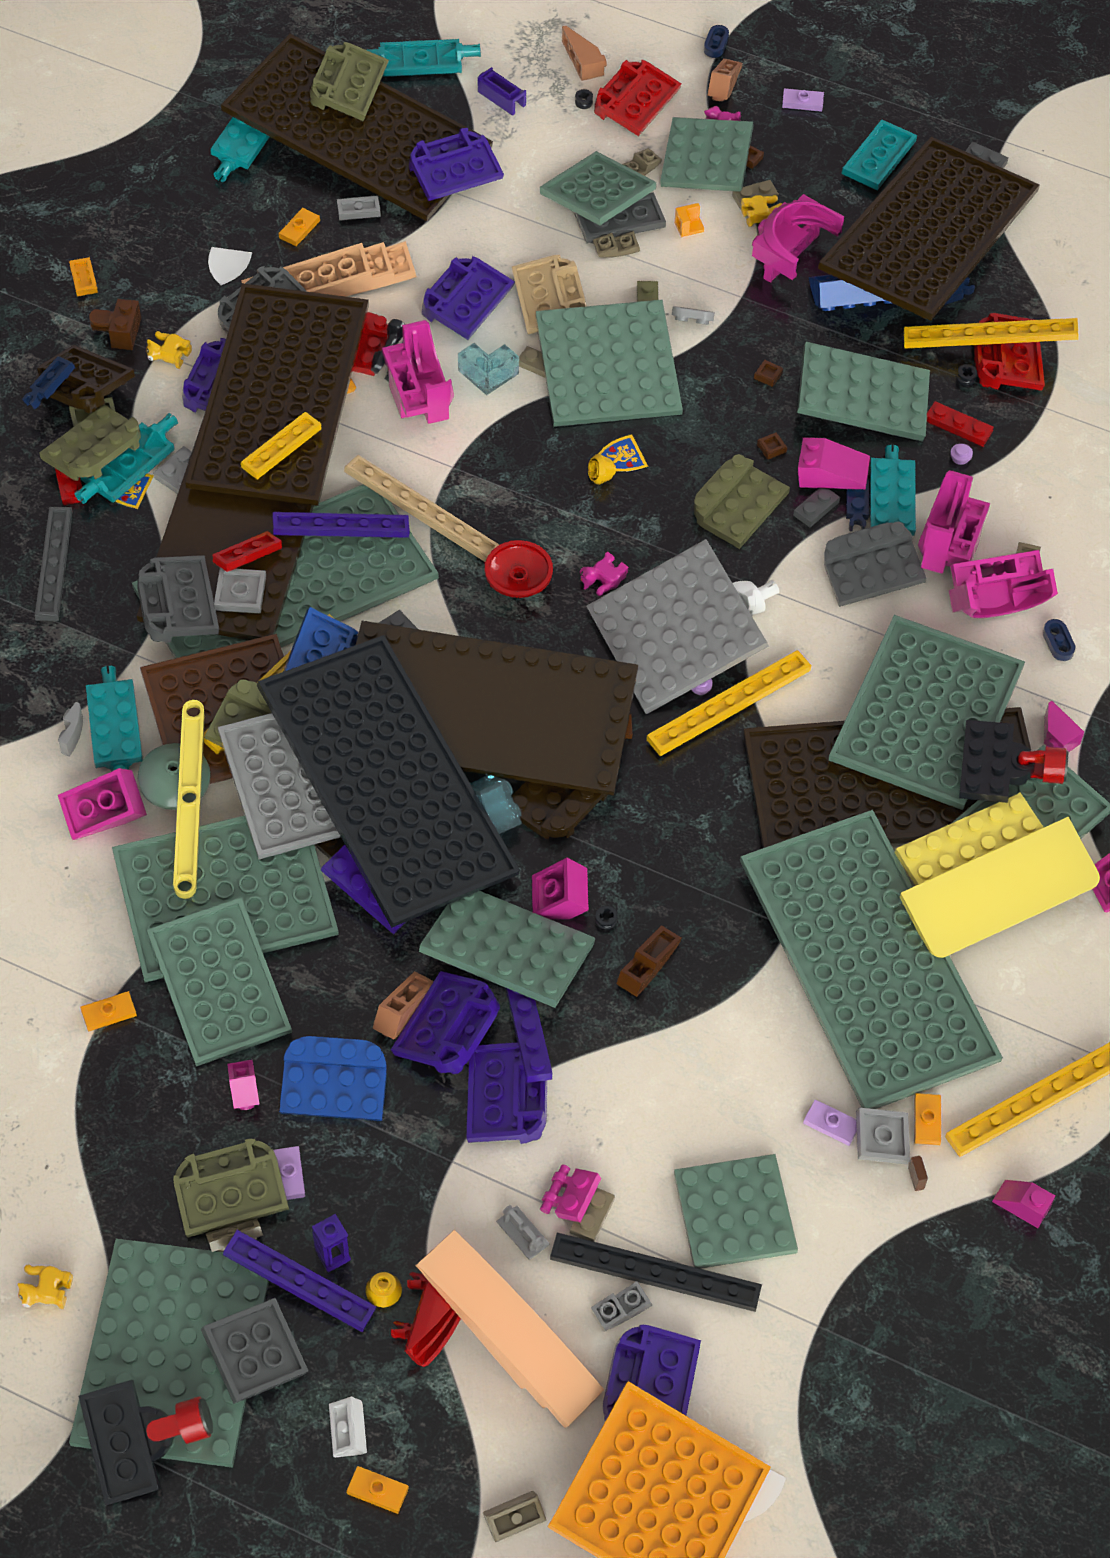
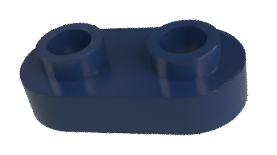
[704,25,729,58]
[1043,619,1076,661]

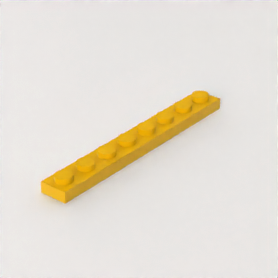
[904,318,1078,348]
[647,650,812,756]
[945,1042,1110,1157]

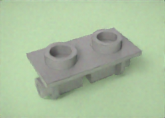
[496,1205,550,1260]

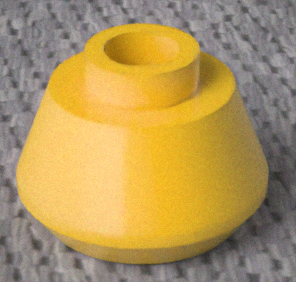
[588,454,616,485]
[365,1272,402,1308]

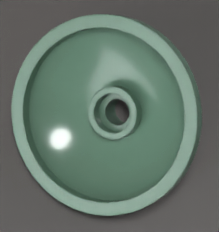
[138,743,211,810]

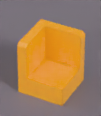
[674,203,704,237]

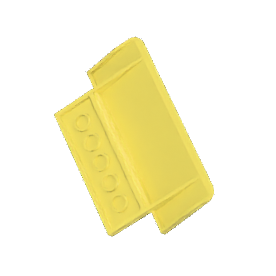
[895,792,1100,958]

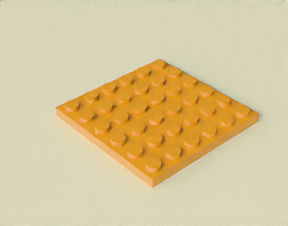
[547,1381,771,1558]

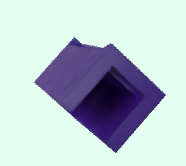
[478,67,526,116]
[312,1214,351,1273]

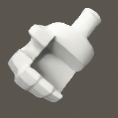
[732,580,779,615]

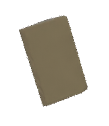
[483,1491,546,1542]

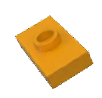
[279,208,320,246]
[69,257,98,297]
[80,991,137,1032]
[914,1093,941,1145]
[347,1466,409,1514]

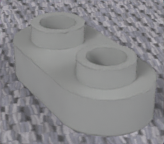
[672,306,715,325]

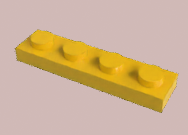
[241,412,321,480]

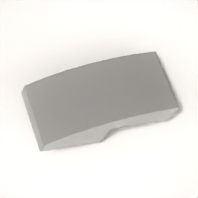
[58,702,83,757]
[591,1281,652,1331]

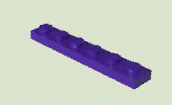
[272,512,410,538]
[505,988,553,1083]
[223,1230,376,1333]

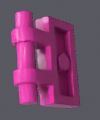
[540,1164,601,1223]

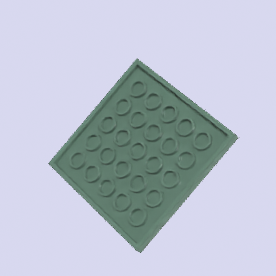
[535,300,683,427]

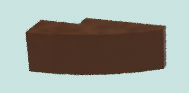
[617,925,682,997]

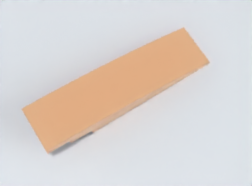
[241,241,417,297]
[415,1230,604,1428]

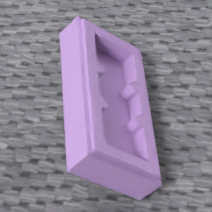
[782,88,824,111]
[803,1100,857,1146]
[273,1146,305,1200]

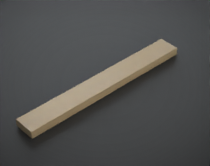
[344,455,499,562]

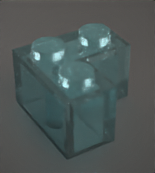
[458,343,519,395]
[470,775,522,834]

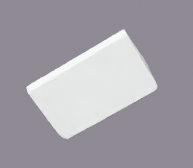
[329,1396,367,1458]

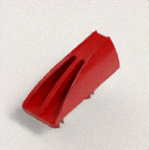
[391,1272,461,1367]

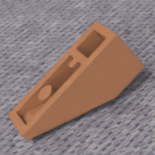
[562,25,607,81]
[707,59,743,101]
[373,971,434,1040]

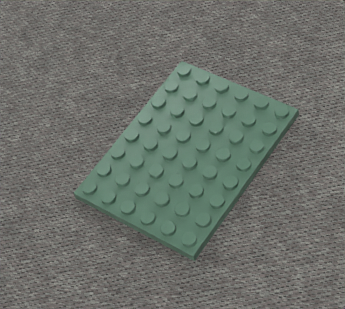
[829,615,1025,810]
[112,816,339,982]
[69,1238,269,1468]

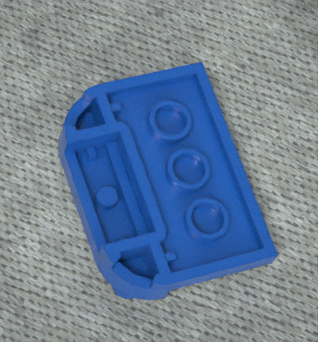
[283,607,359,672]
[279,1036,387,1121]

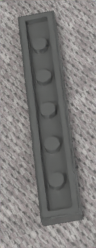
[35,507,73,621]

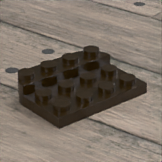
[36,345,135,413]
[503,781,607,840]

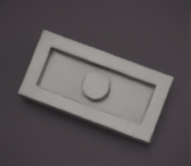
[337,196,381,220]

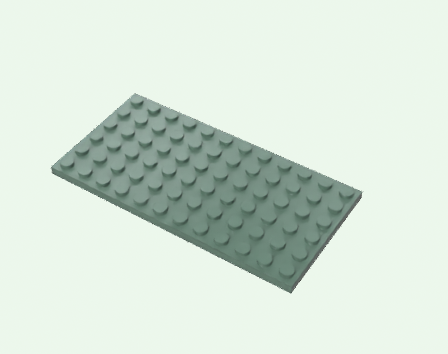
[132,484,439,658]
[740,810,1003,1109]

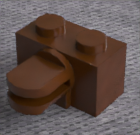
[89,299,141,350]

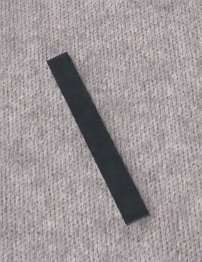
[550,1233,762,1312]

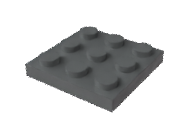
[201,1298,308,1404]

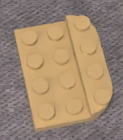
[512,255,587,335]

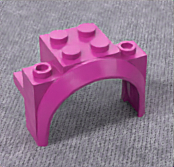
[752,194,844,282]
[382,320,454,424]
[917,470,990,574]
[949,550,1058,618]

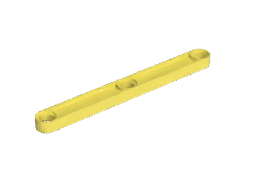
[173,700,205,899]

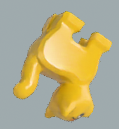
[741,195,782,227]
[146,331,192,369]
[17,1264,73,1309]

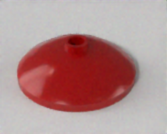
[485,540,553,598]

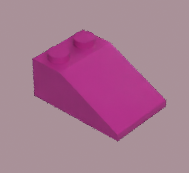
[798,438,870,489]
[58,768,147,840]

